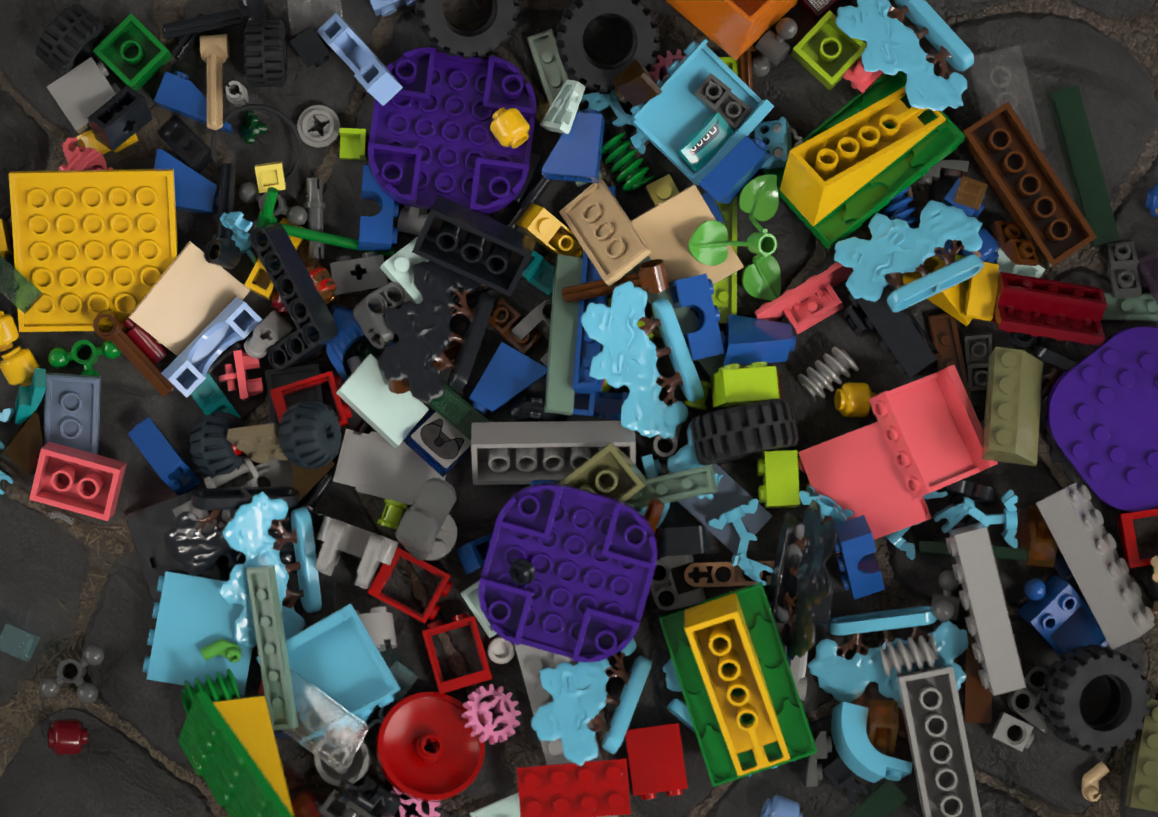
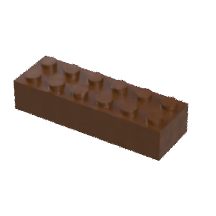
[962,102,1097,269]

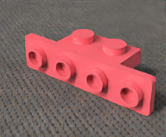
[754,262,853,335]

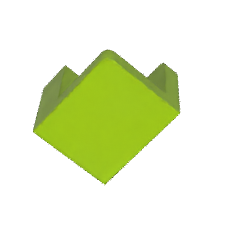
[339,128,368,161]

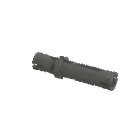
[304,178,326,260]

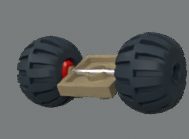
[190,400,342,478]

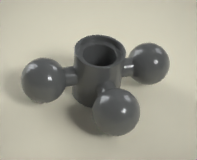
[752,18,797,77]
[238,182,308,232]
[931,570,961,633]
[38,644,105,704]

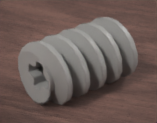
[798,347,859,403]
[879,633,938,677]

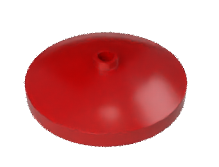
[376,692,485,802]

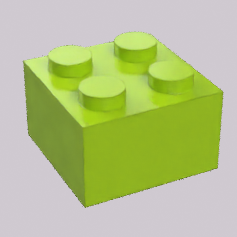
[791,10,867,91]
[710,362,779,408]
[757,450,800,509]

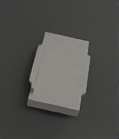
[332,429,448,505]

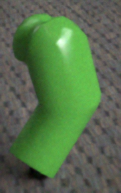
[200,639,242,663]

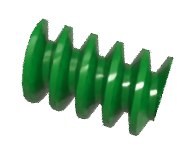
[601,132,654,192]
[180,668,241,715]

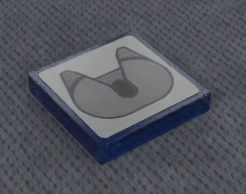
[403,408,471,477]

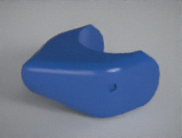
[326,304,394,382]

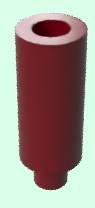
[122,315,168,364]

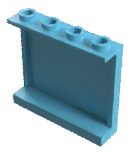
[628,39,774,186]
[143,570,252,695]
[256,604,400,743]

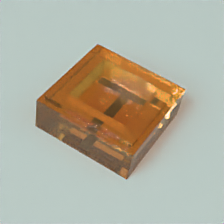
[953,176,988,211]

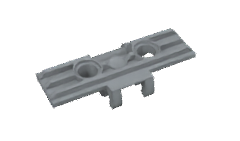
[172,457,293,533]

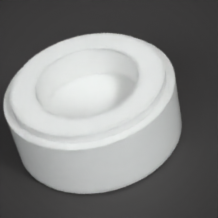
[488,637,515,664]

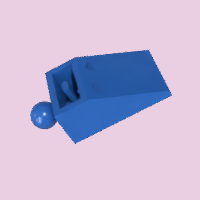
[1016,574,1109,660]

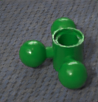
[48,340,122,376]

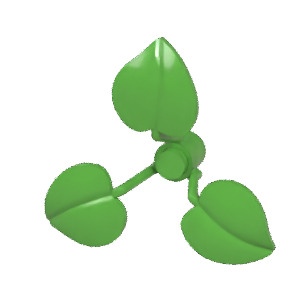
[688,174,781,301]

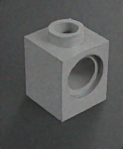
[989,712,1035,752]

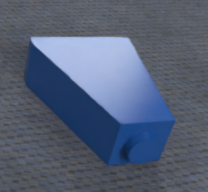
[542,109,605,183]
[699,136,771,204]
[154,149,219,215]
[723,314,796,366]
[469,342,547,414]
[128,417,202,496]

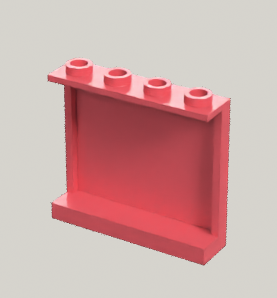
[869,365,998,500]
[798,422,932,554]

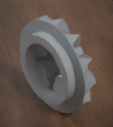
[297,105,340,148]

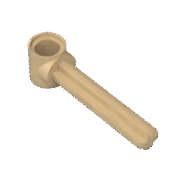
[200,34,229,130]

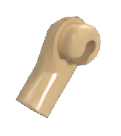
[1082,761,1110,802]

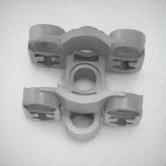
[315,516,399,589]

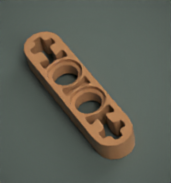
[684,561,775,588]

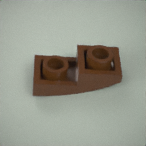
[990,221,1039,266]
[488,299,543,356]

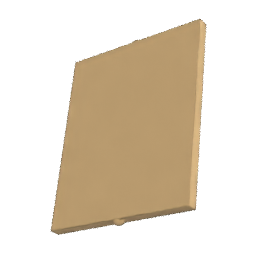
[631,184,744,284]
[129,241,250,356]

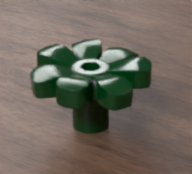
[239,110,267,144]

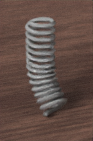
[48,511,74,525]

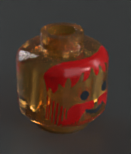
[306,265,337,304]

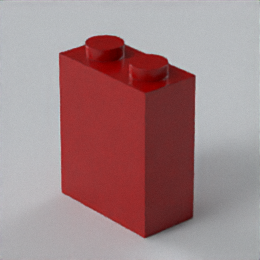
[625,723,688,800]

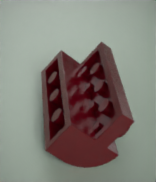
[991,272,1107,346]

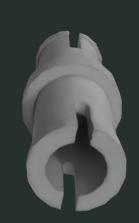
[226,81,249,107]

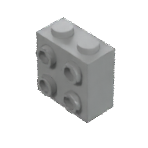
[47,57,121,135]

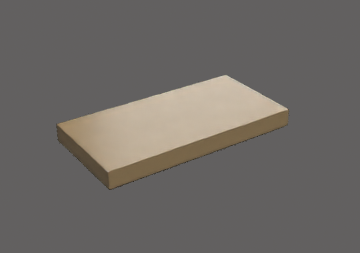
[559,178,652,287]

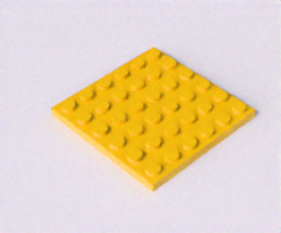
[9,169,178,332]

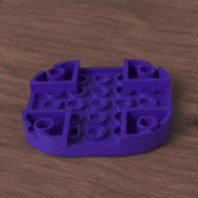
[368,48,537,215]
[1044,327,1158,512]
[478,483,657,662]

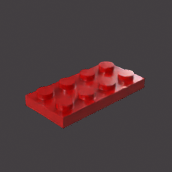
[517,759,631,817]

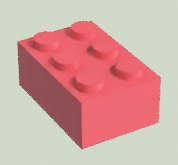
[29,442,127,521]

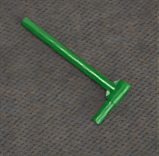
[256,187,395,257]

